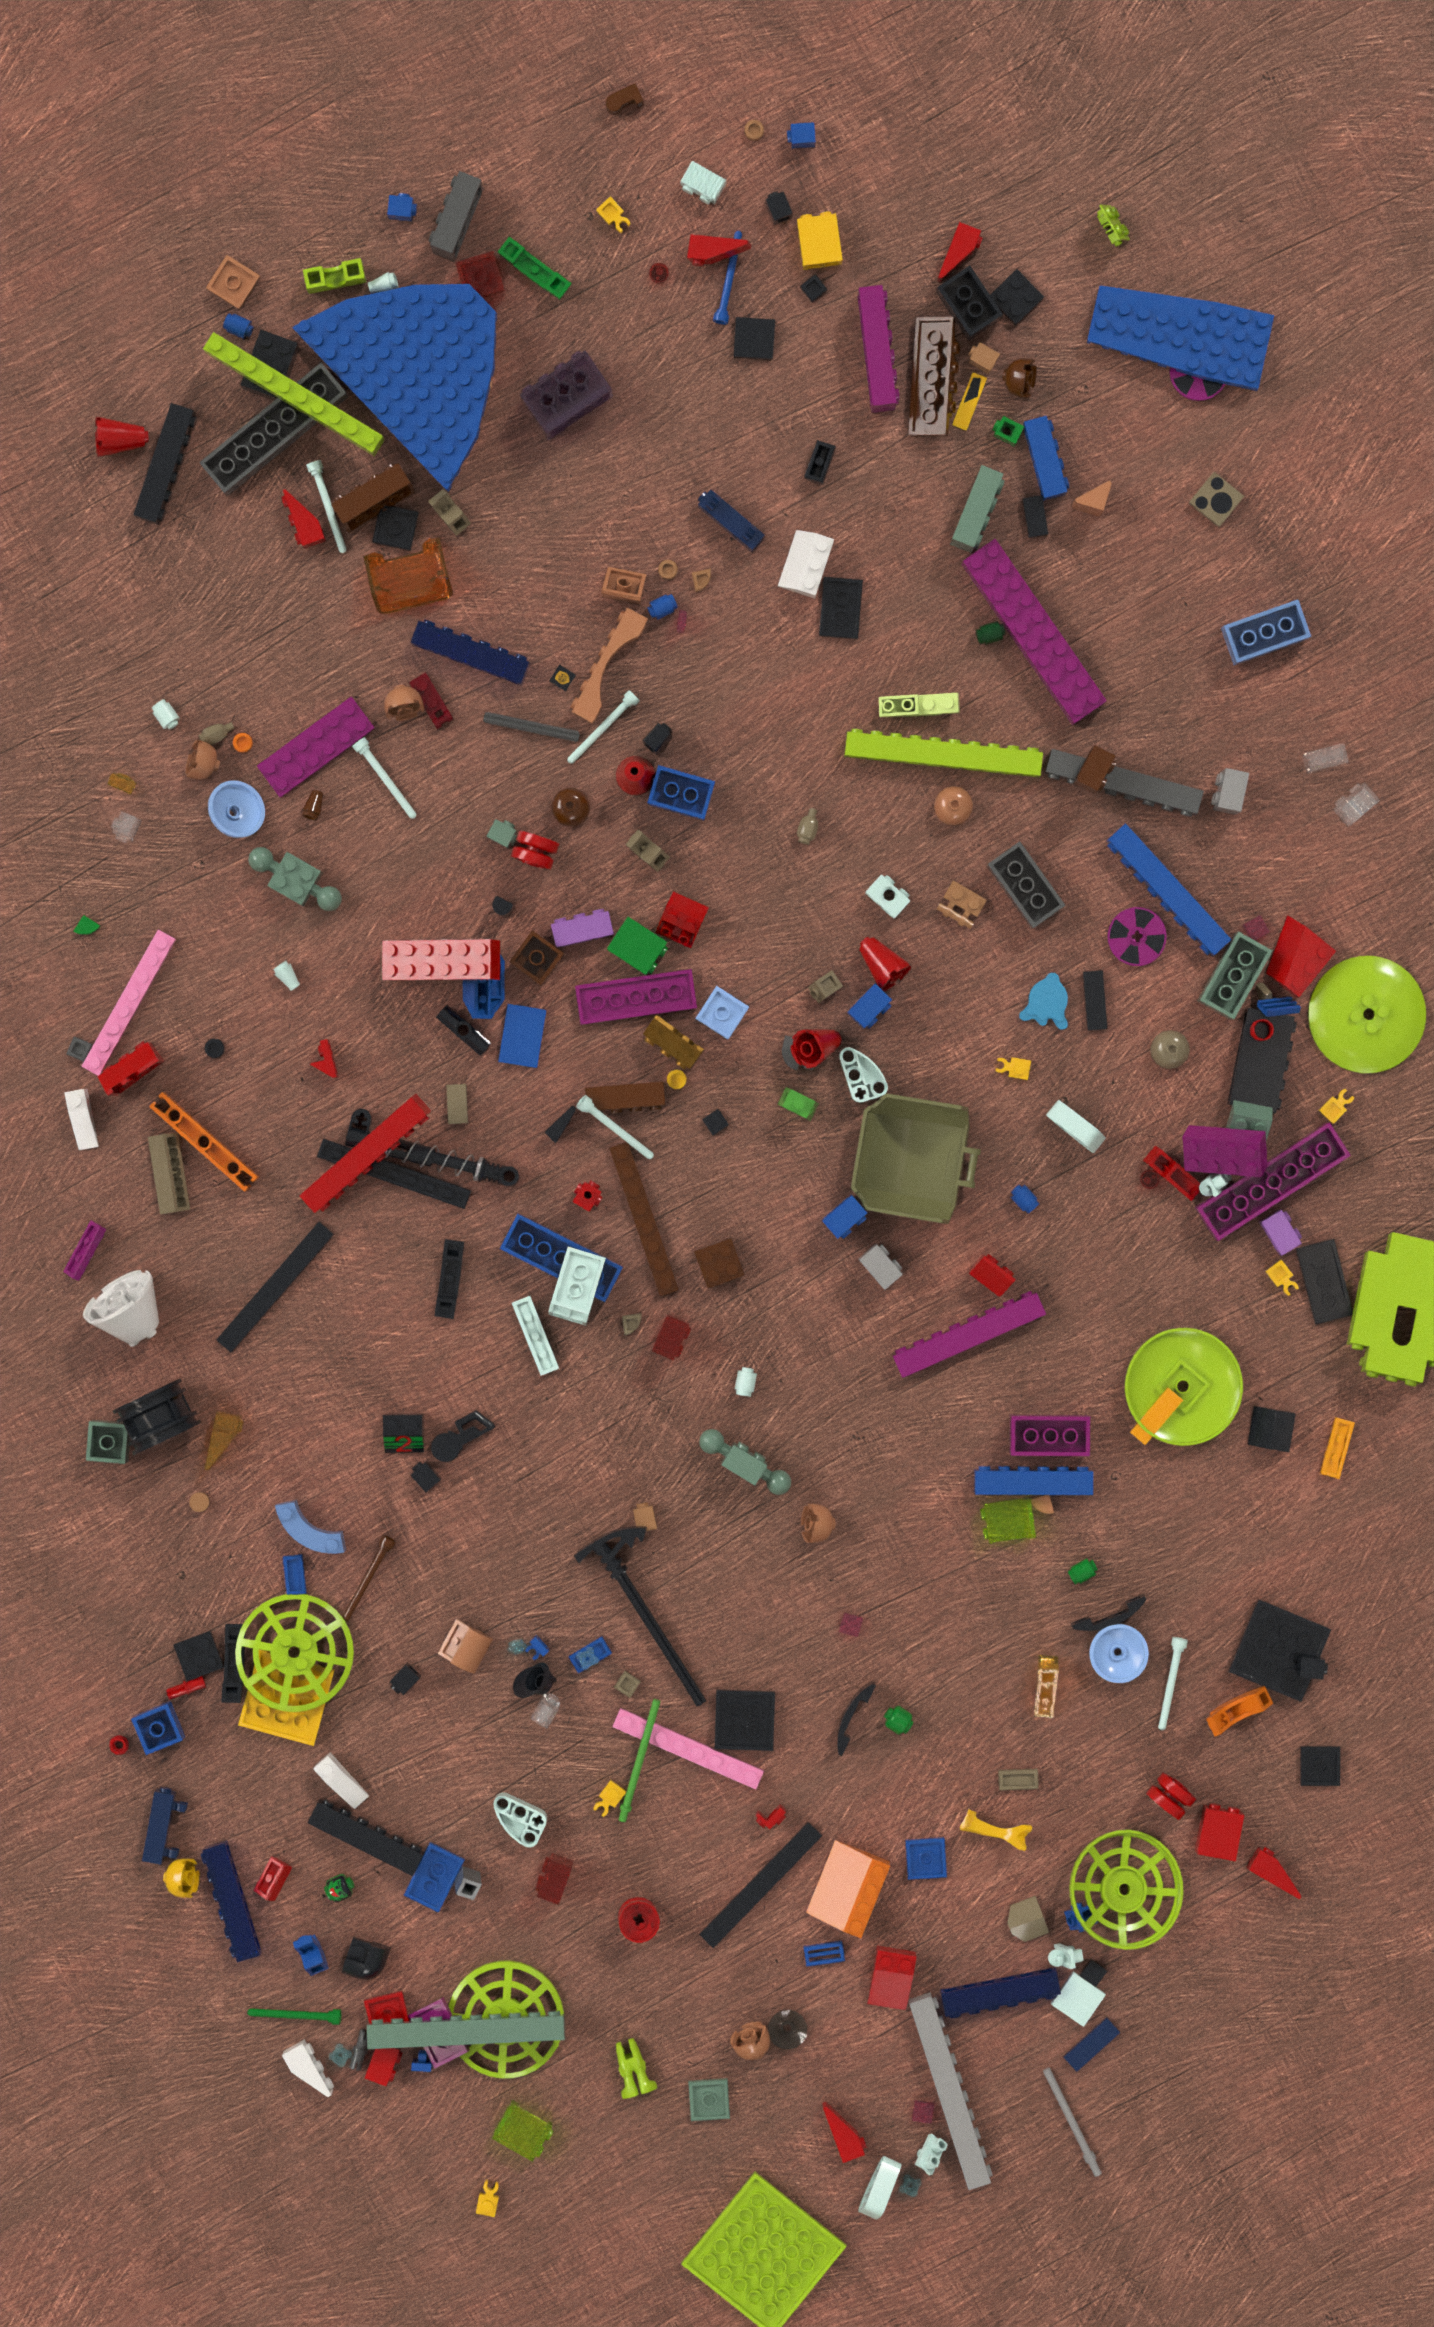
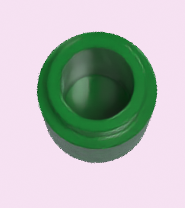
[1068,1558,1098,1585]

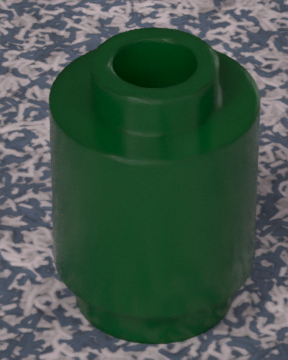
[975,621,1006,645]

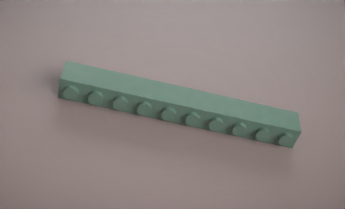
[367,2011,566,2049]

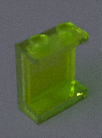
[980,1497,1036,1544]
[492,2100,554,2162]

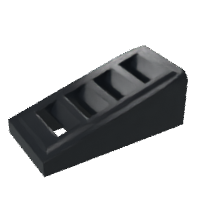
[545,1105,577,1143]

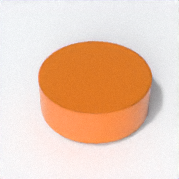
[233,733,253,753]

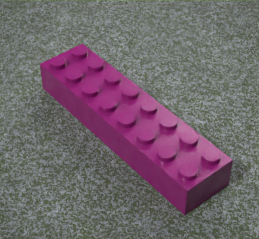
[1194,1122,1351,1241]

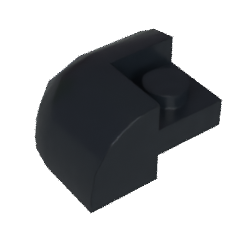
[341,1937,391,1980]

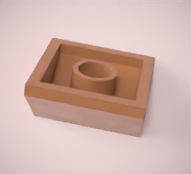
[1071,480,1112,517]
[601,567,647,605]

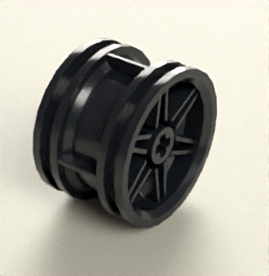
[112,1378,202,1455]

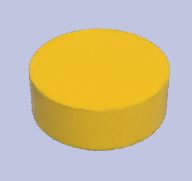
[667,1070,687,1089]

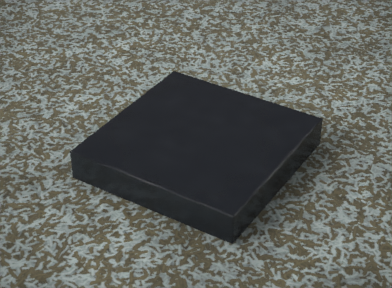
[734,317,775,360]
[372,506,419,551]
[1300,1746,1340,1786]

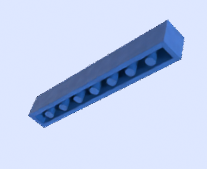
[1106,823,1232,956]

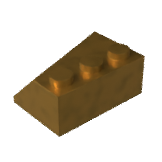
[643,1015,704,1070]

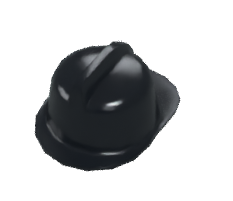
[513,1662,557,1698]

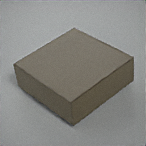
[614,1671,641,1698]

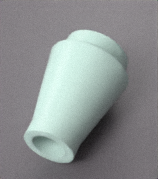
[368,272,398,294]
[273,961,300,991]

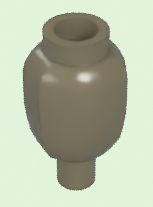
[198,722,234,745]
[797,808,818,845]

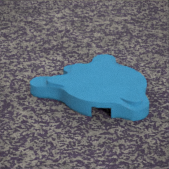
[1019,973,1068,1030]

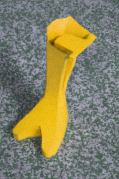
[960,1809,1032,1851]

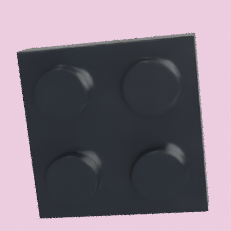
[990,269,1044,326]
[173,1630,224,1681]

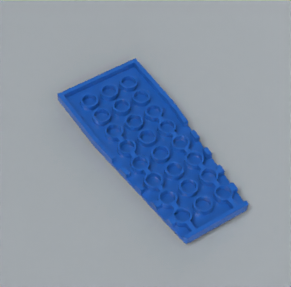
[1087,286,1274,391]

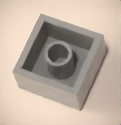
[1211,768,1249,815]
[858,1243,903,1290]

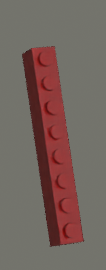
[299,1094,431,1213]

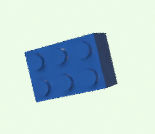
[647,765,715,821]

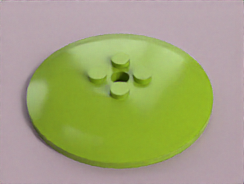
[1308,956,1426,1073]
[1125,1328,1243,1446]

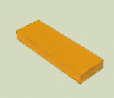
[1130,1387,1183,1445]
[1320,1417,1355,1479]

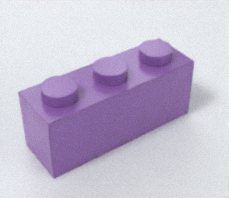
[551,909,614,948]

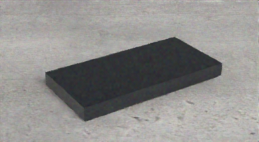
[1295,1239,1353,1324]

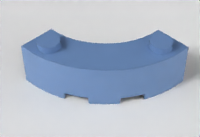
[275,1500,346,1554]

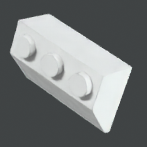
[778,530,834,599]

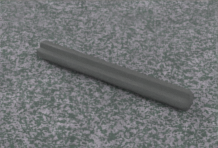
[483,712,580,742]

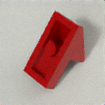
[310,1039,339,1078]

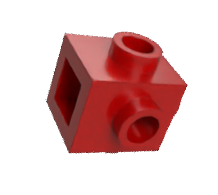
[573,1180,603,1212]

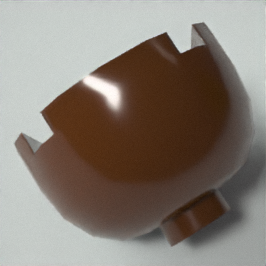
[1002,358,1037,399]
[551,788,590,827]

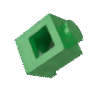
[992,416,1024,447]

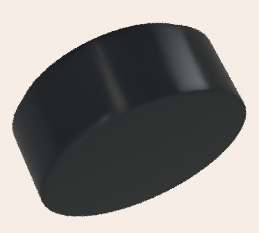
[204,1039,225,1058]

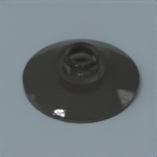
[768,2010,807,2049]

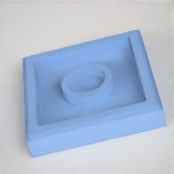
[695,986,749,1040]

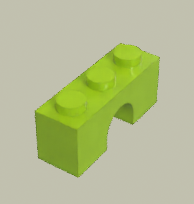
[303,258,367,294]

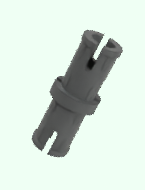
[349,2029,368,2071]

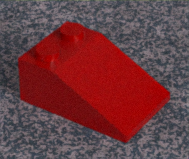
[867,1945,917,2010]

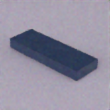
[1063,2017,1120,2072]

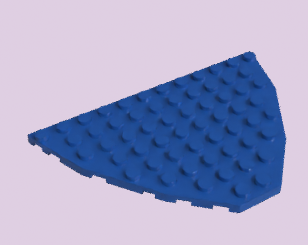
[292,284,497,491]

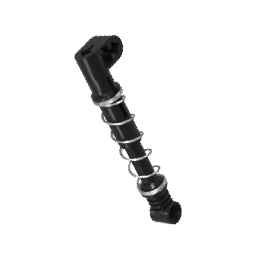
[345,1109,519,1187]

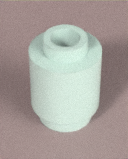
[152,699,180,730]
[735,1367,757,1397]

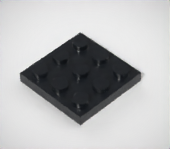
[714,1689,775,1751]

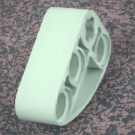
[839,1047,888,1103]
[1046,1100,1106,1153]
[493,1792,547,1848]
[858,2156,901,2220]

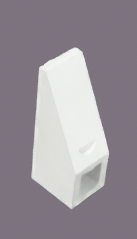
[282,2039,334,2097]

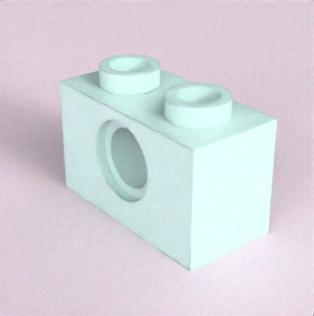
[865,874,910,919]

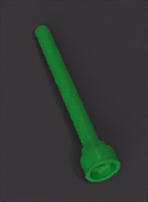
[247,2008,342,2025]

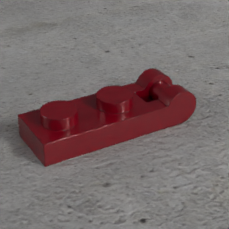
[409,672,454,730]

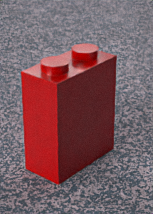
[1195,1803,1244,1862]

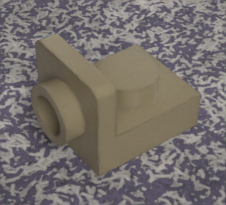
[808,970,843,1003]

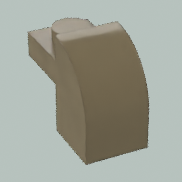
[428,489,471,536]
[625,830,670,872]

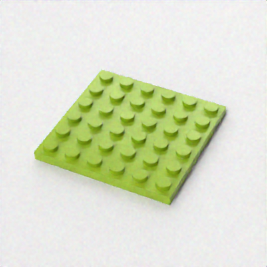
[681,2171,847,2327]

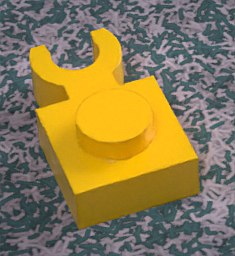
[596,196,631,234]
[995,1057,1031,1080]
[1318,1089,1354,1124]
[1265,1259,1299,1296]
[594,1780,626,1817]
[476,2180,499,2217]

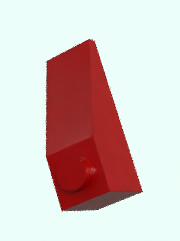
[937,222,983,283]
[687,234,752,267]
[1246,1847,1302,1900]
[822,2102,867,2163]

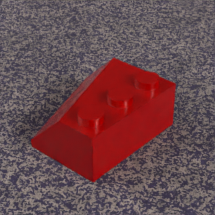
[1265,915,1336,998]
[97,1041,164,1096]

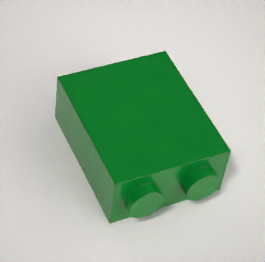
[607,917,668,975]

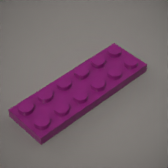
[257,696,375,798]
[575,969,697,1025]

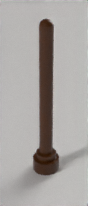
[343,1535,396,1621]

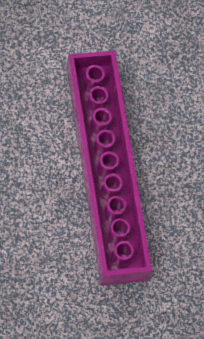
[961,539,1107,726]

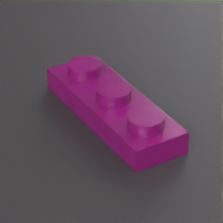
[63,1220,106,1281]

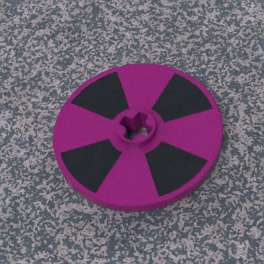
[1169,367,1225,401]
[1107,907,1167,966]

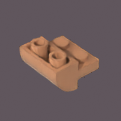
[438,1619,493,1674]

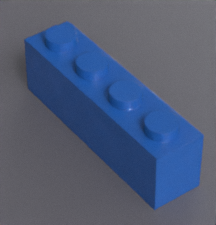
[1023,415,1069,501]

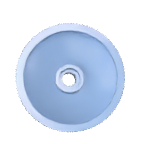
[208,780,265,838]
[1089,1624,1149,1683]

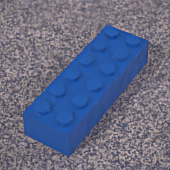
[500,1213,623,1302]

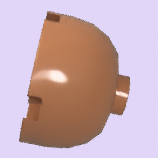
[384,685,424,721]
[185,739,220,780]
[934,786,973,826]
[801,1504,836,1543]
[730,2022,770,2060]

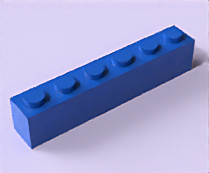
[974,1466,1093,1495]

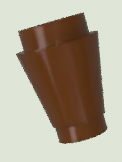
[302,790,323,821]

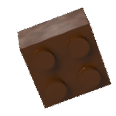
[1073,745,1117,794]
[509,930,565,986]
[694,1238,745,1288]

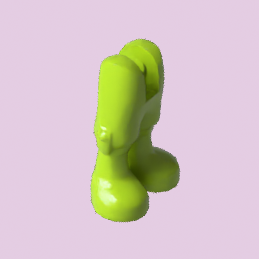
[616,2038,658,2099]

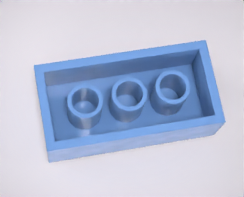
[1221,600,1311,665]

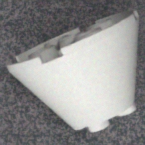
[83,1270,159,1347]

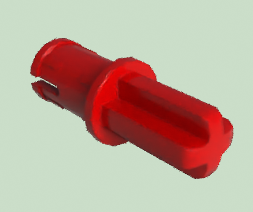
[166,1676,206,1699]

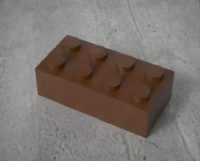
[331,463,415,533]

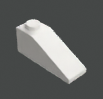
[64,1089,99,1150]
[313,1752,369,1809]

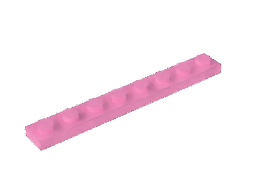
[82,930,176,1076]
[612,1708,764,1789]

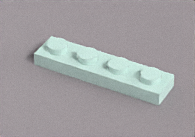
[512,1296,559,1376]

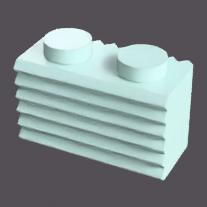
[680,161,726,204]

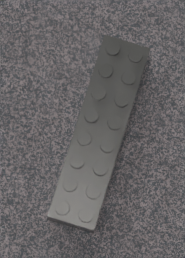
[199,363,348,497]

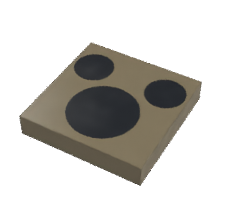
[1189,472,1244,528]

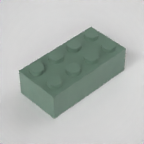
[950,465,1005,553]
[1197,931,1273,1020]

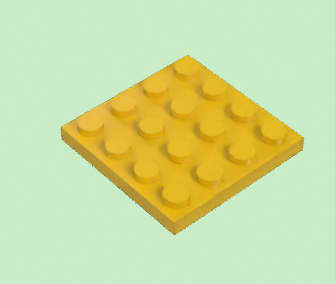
[238,1650,335,1746]

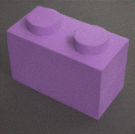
[1259,1210,1302,1256]

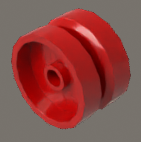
[510,830,560,870]
[1146,1772,1197,1821]

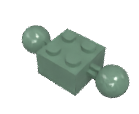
[248,847,342,911]
[699,1429,791,1495]

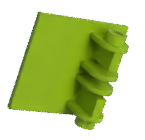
[1097,204,1130,247]

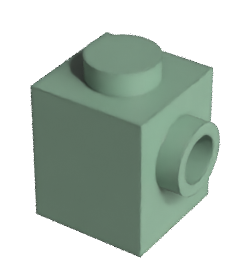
[486,819,517,848]

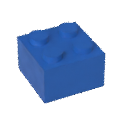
[847,984,892,1029]
[821,1195,867,1239]
[131,1701,186,1755]

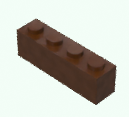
[585,1081,666,1115]

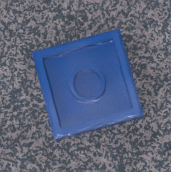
[905,1837,947,1880]

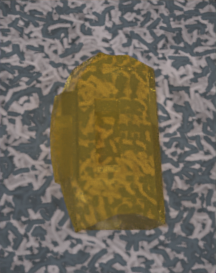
[108,773,137,794]

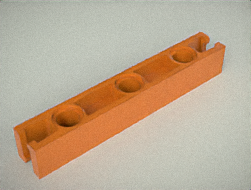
[149,1092,259,1192]

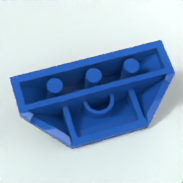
[463,954,505,1019]

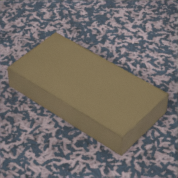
[446,1084,468,1124]
[998,1768,1038,1790]

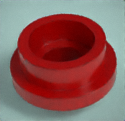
[109,1735,129,1755]

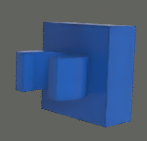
[525,1635,550,1660]
[411,2050,432,2072]

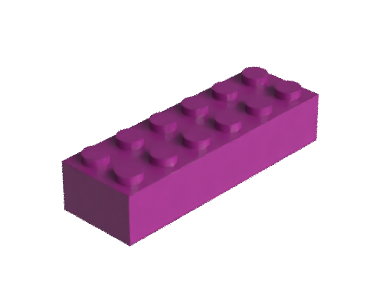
[857,285,900,413]

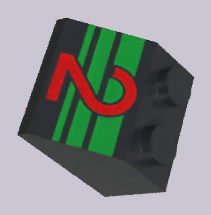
[383,1413,424,1453]

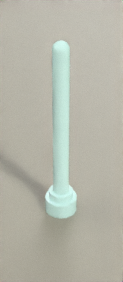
[306,460,346,553]
[567,690,640,764]
[352,737,416,819]
[576,1095,654,1159]
[1158,1637,1188,1730]

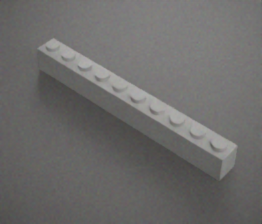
[908,1992,993,2190]

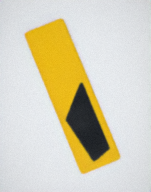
[952,373,987,430]

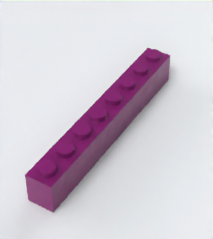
[892,1290,1046,1378]

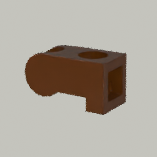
[605,83,644,115]

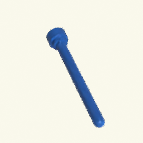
[713,231,742,325]

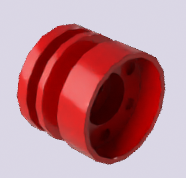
[617,1897,660,1943]

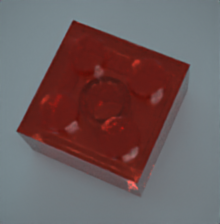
[455,251,507,298]
[652,1313,691,1361]
[535,1853,574,1905]

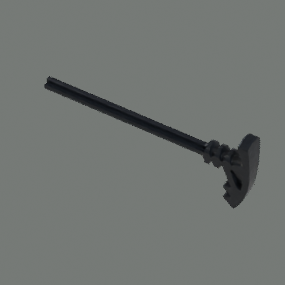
[574,1526,707,1706]

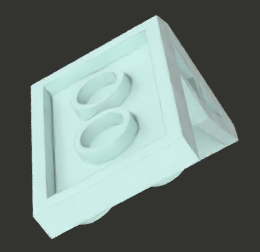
[548,1247,606,1326]

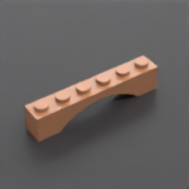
[570,608,649,725]

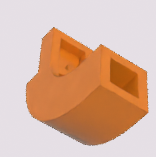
[1206,1686,1273,1736]

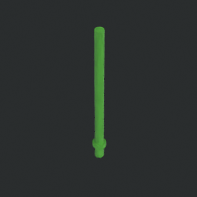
[618,1699,661,1822]

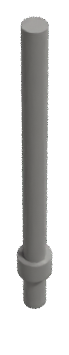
[1043,2067,1102,2177]

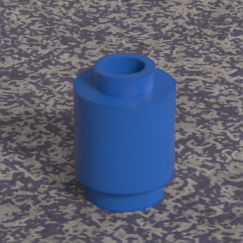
[223,313,254,339]
[647,594,678,620]
[1010,1184,1039,1213]

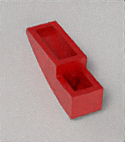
[1143,1146,1200,1201]

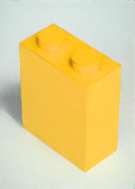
[797,211,843,270]

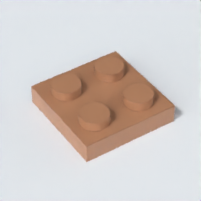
[206,255,261,310]

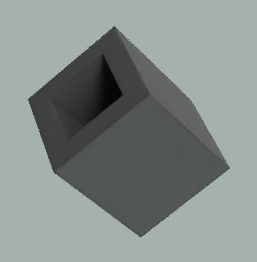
[454,1866,482,1900]

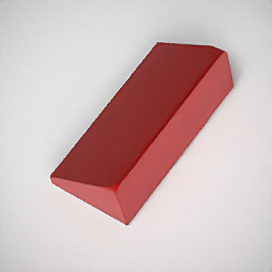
[253,1856,292,1901]

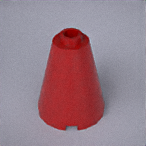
[95,417,149,457]
[616,756,655,795]
[859,937,911,991]
[791,1029,842,1068]

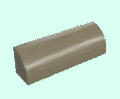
[148,1132,190,1214]

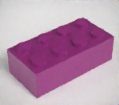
[1182,1125,1268,1177]
[1009,1414,1090,1456]

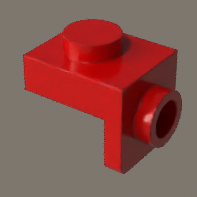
[755,1804,786,1829]

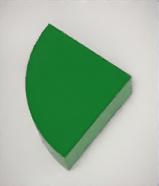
[73,915,101,935]

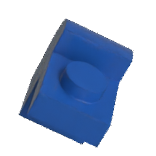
[293,1934,329,1976]

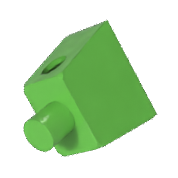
[777,1087,819,1121]

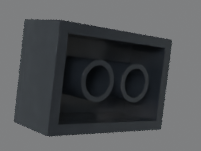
[936,265,1003,341]
[240,329,300,401]

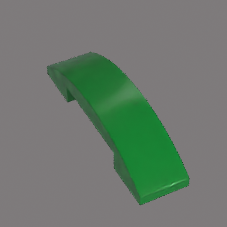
[497,236,572,300]

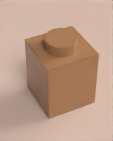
[968,342,1000,375]
[633,1502,657,1531]

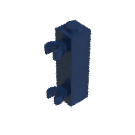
[698,489,765,552]
[142,1787,188,1865]

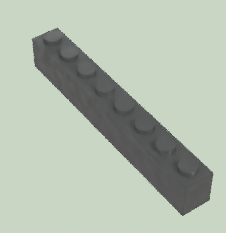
[1044,749,1204,817]

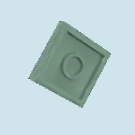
[688,2078,730,2121]

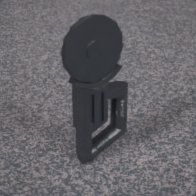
[431,1410,496,1462]

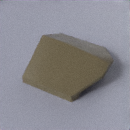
[1007,1896,1049,1942]

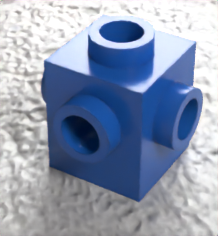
[1064,1902,1099,1932]

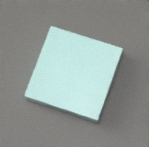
[1051,1971,1106,2027]

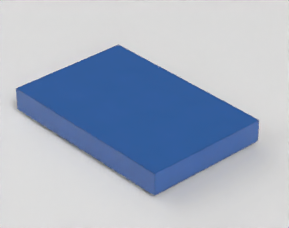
[498,1004,547,1068]
[404,1842,465,1913]

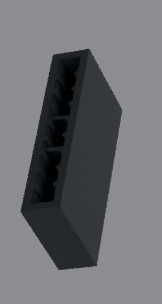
[1227,1008,1297,1114]

